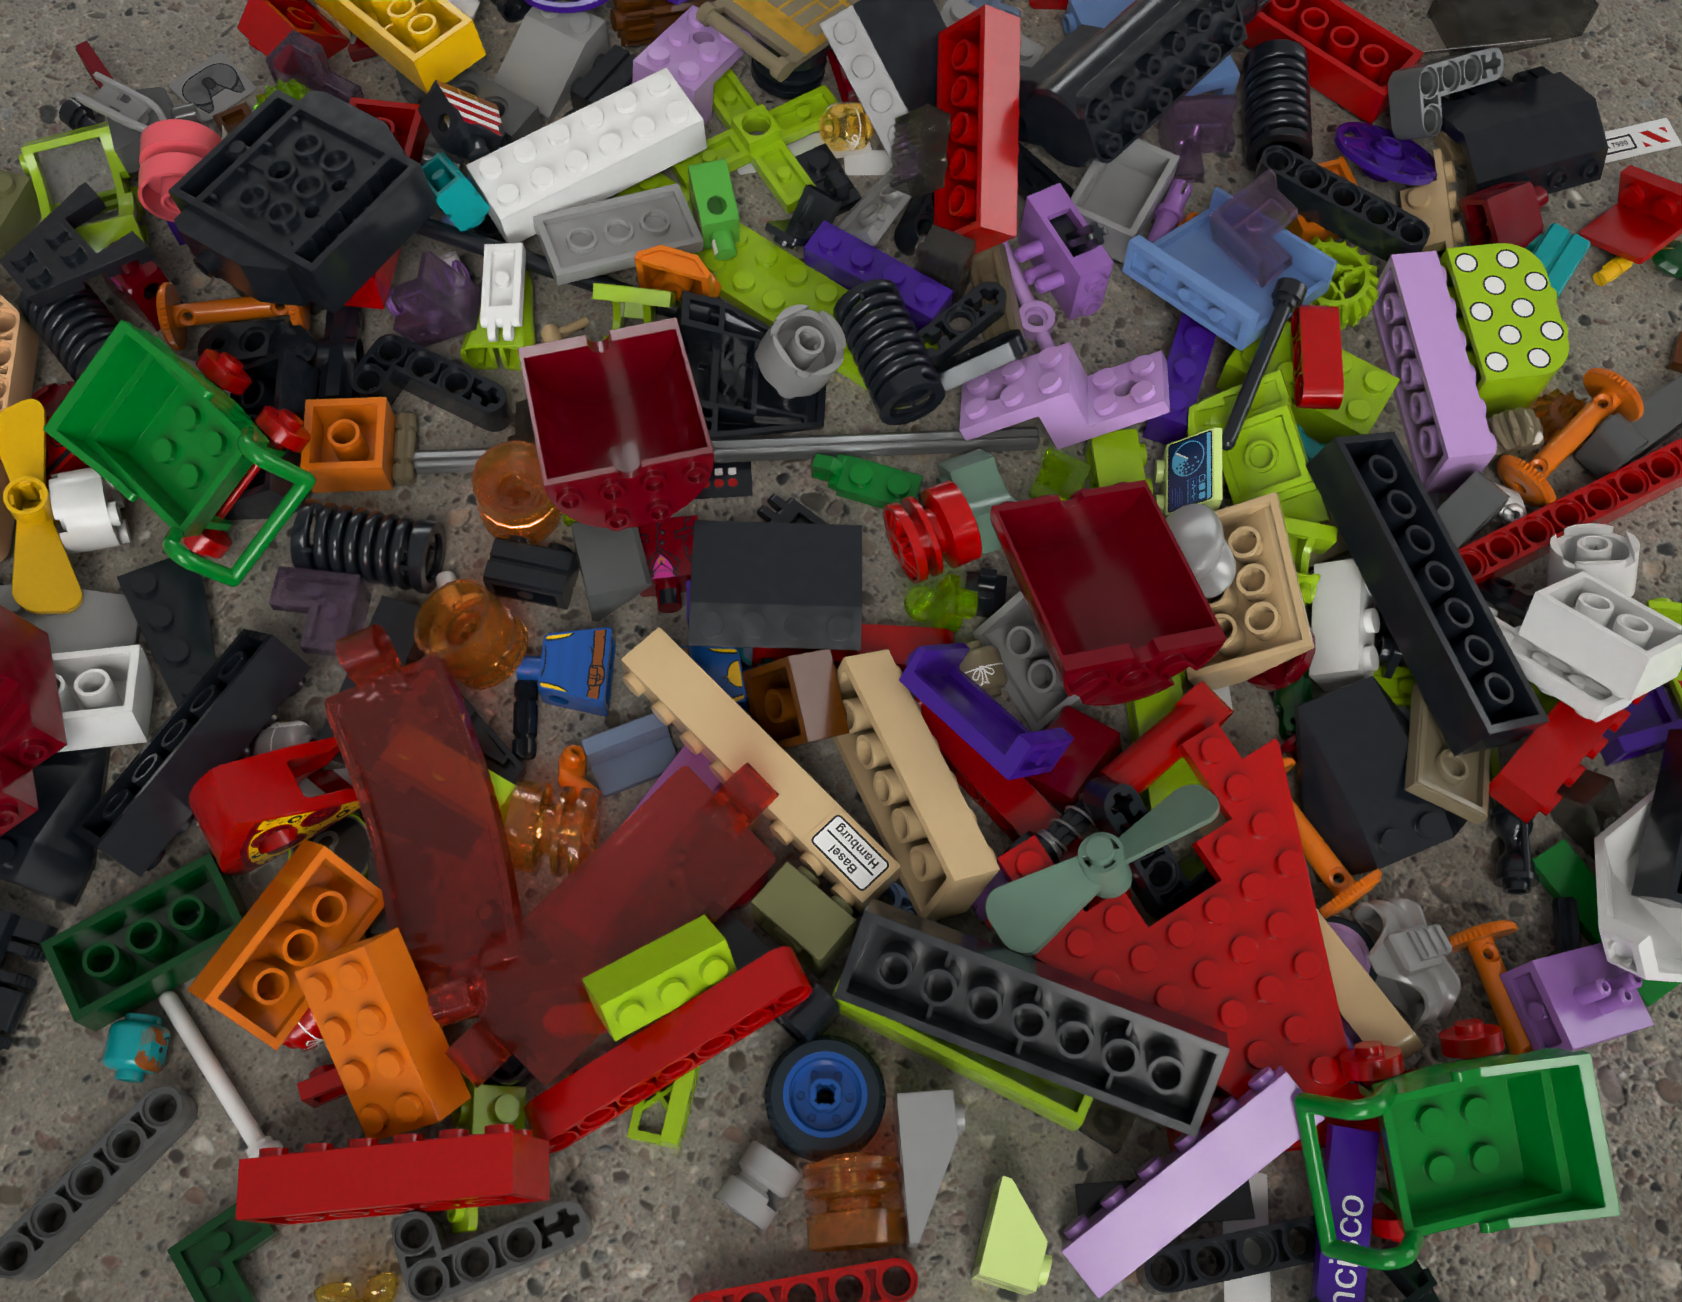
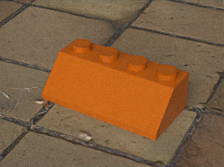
[187,839,391,1051]

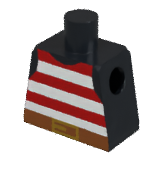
[418,80,505,163]

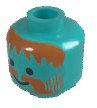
[102,1013,171,1083]

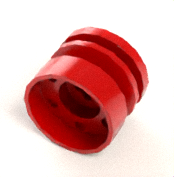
[883,480,982,584]

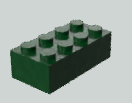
[40,853,248,1032]

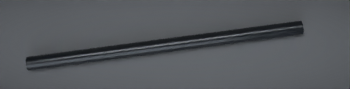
[415,218,679,318]

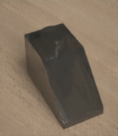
[1551,769,1625,861]

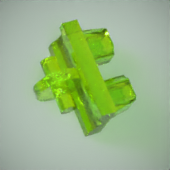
[904,574,978,634]

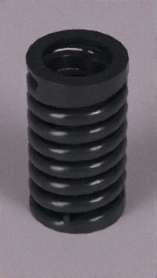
[1243,39,1313,172]
[833,279,946,425]
[18,281,119,383]
[290,499,446,594]

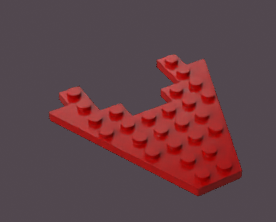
[984,722,1352,1100]

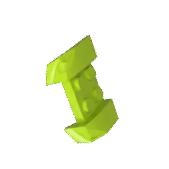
[1188,369,1330,523]

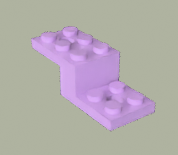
[633,5,753,177]
[959,342,1170,450]

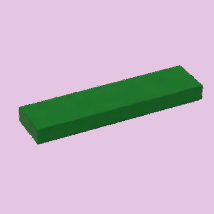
[1533,839,1682,1007]

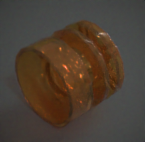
[472,440,562,544]
[413,579,528,690]
[503,779,600,880]
[802,1152,907,1252]

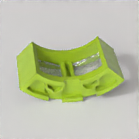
[18,121,149,253]

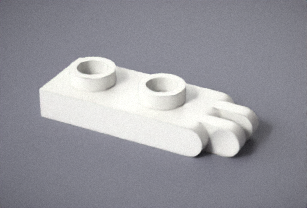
[480,243,526,342]

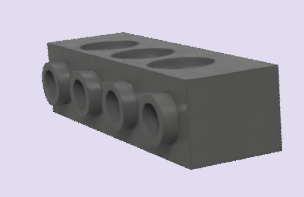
[396,68,543,147]

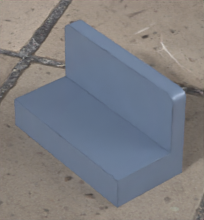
[581,713,677,798]

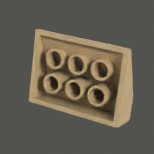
[1186,492,1314,690]

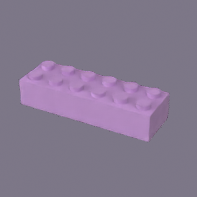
[1371,251,1497,494]

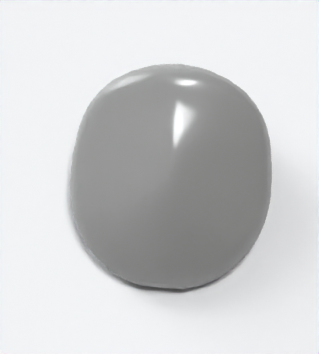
[1165,503,1236,598]

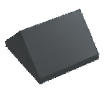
[571,522,652,622]

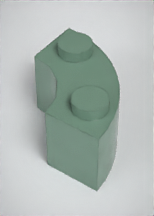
[936,449,1017,555]

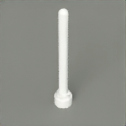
[159,991,283,1158]

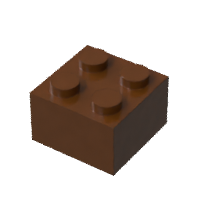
[742,649,850,750]

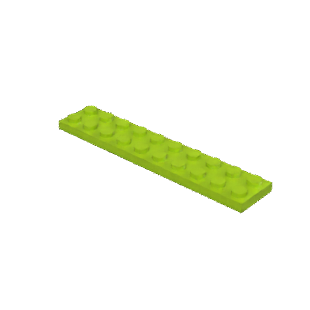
[615,172,938,409]

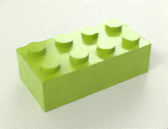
[1216,321,1400,444]

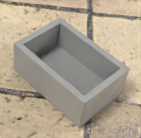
[1070,138,1180,263]

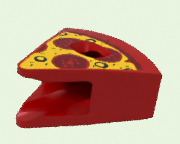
[189,736,373,876]

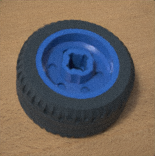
[764,1035,886,1163]

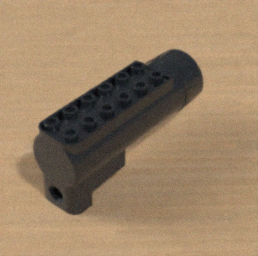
[1018,0,1272,168]

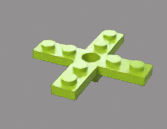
[670,68,844,214]

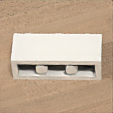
[1309,558,1380,691]

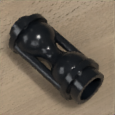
[1489,799,1540,895]

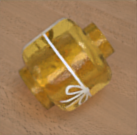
[819,102,874,152]

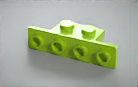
[447,1038,527,1234]

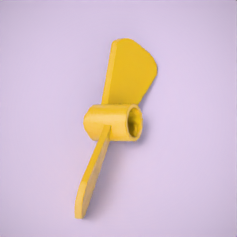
[0,399,84,615]

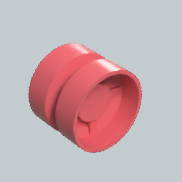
[138,119,222,222]

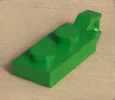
[811,453,923,509]

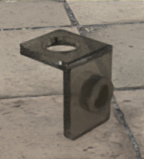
[1078,1098,1137,1154]

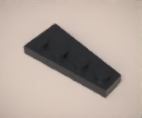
[117,550,217,707]

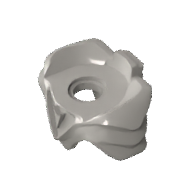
[1352,898,1461,1031]

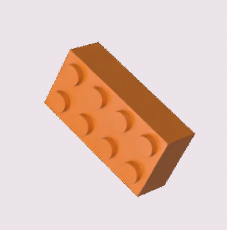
[294,927,471,1141]

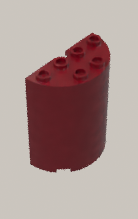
[518,318,714,531]
[990,480,1227,706]

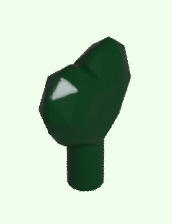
[1652,240,1682,281]

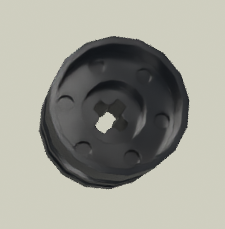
[751,36,830,99]

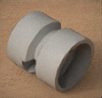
[715,1140,802,1233]

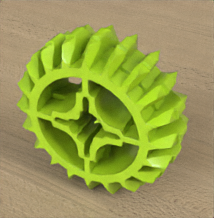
[1307,235,1379,331]

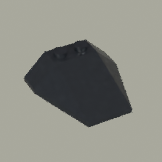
[675,290,826,441]
[1295,676,1468,882]
[0,746,111,907]

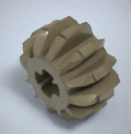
[1486,407,1544,466]

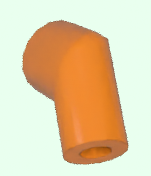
[558,744,601,808]

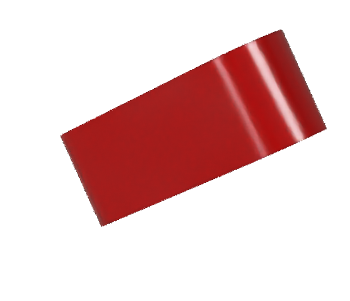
[1291,305,1344,410]

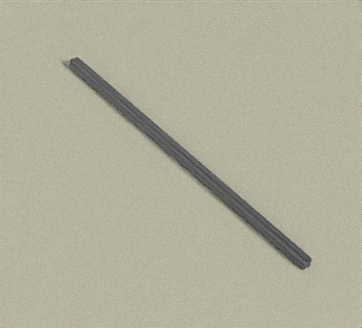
[413,427,1040,474]

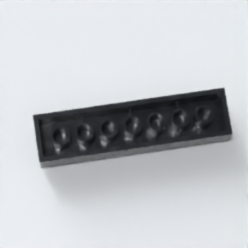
[1306,432,1550,757]
[834,898,1230,1137]

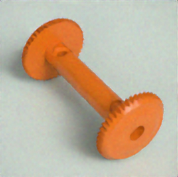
[156,282,311,351]
[1497,368,1644,508]
[1282,757,1382,919]
[1447,919,1533,1055]

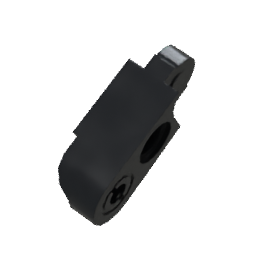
[198,319,317,364]

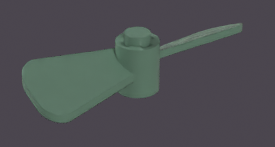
[985,784,1220,957]

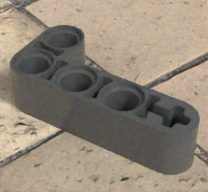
[1388,47,1504,140]
[1575,374,1682,480]
[1437,470,1510,550]
[392,1201,593,1302]

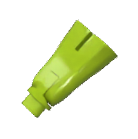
[460,270,536,371]

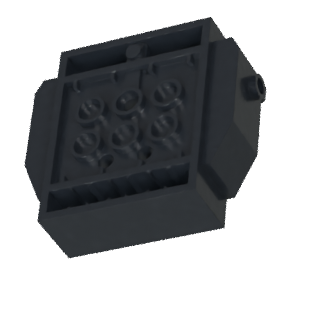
[168,89,438,314]

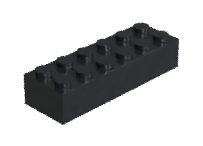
[73,629,312,877]

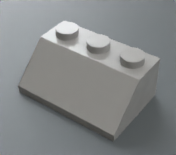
[972,590,1091,732]

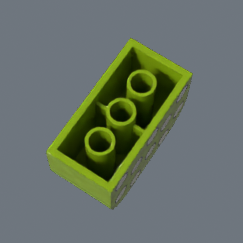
[1439,243,1570,418]

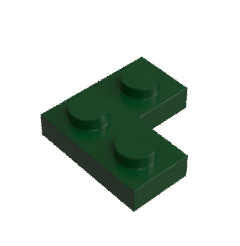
[167,1203,280,1302]

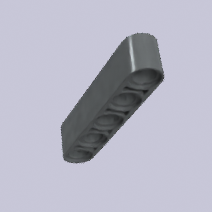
[0,1086,198,1281]

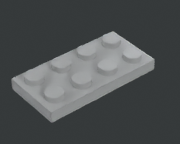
[533,183,704,286]

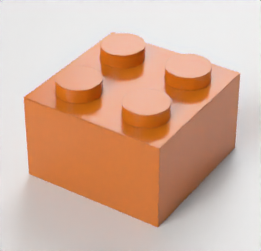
[300,397,396,493]

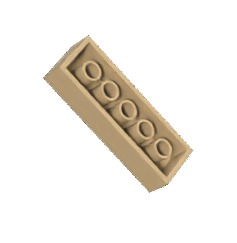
[833,650,1000,921]

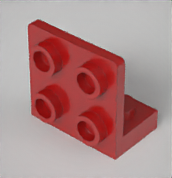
[1579,165,1682,264]

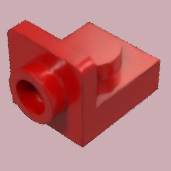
[297,1064,347,1108]

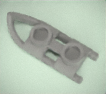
[75,72,167,132]

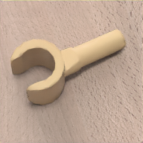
[541,317,590,343]

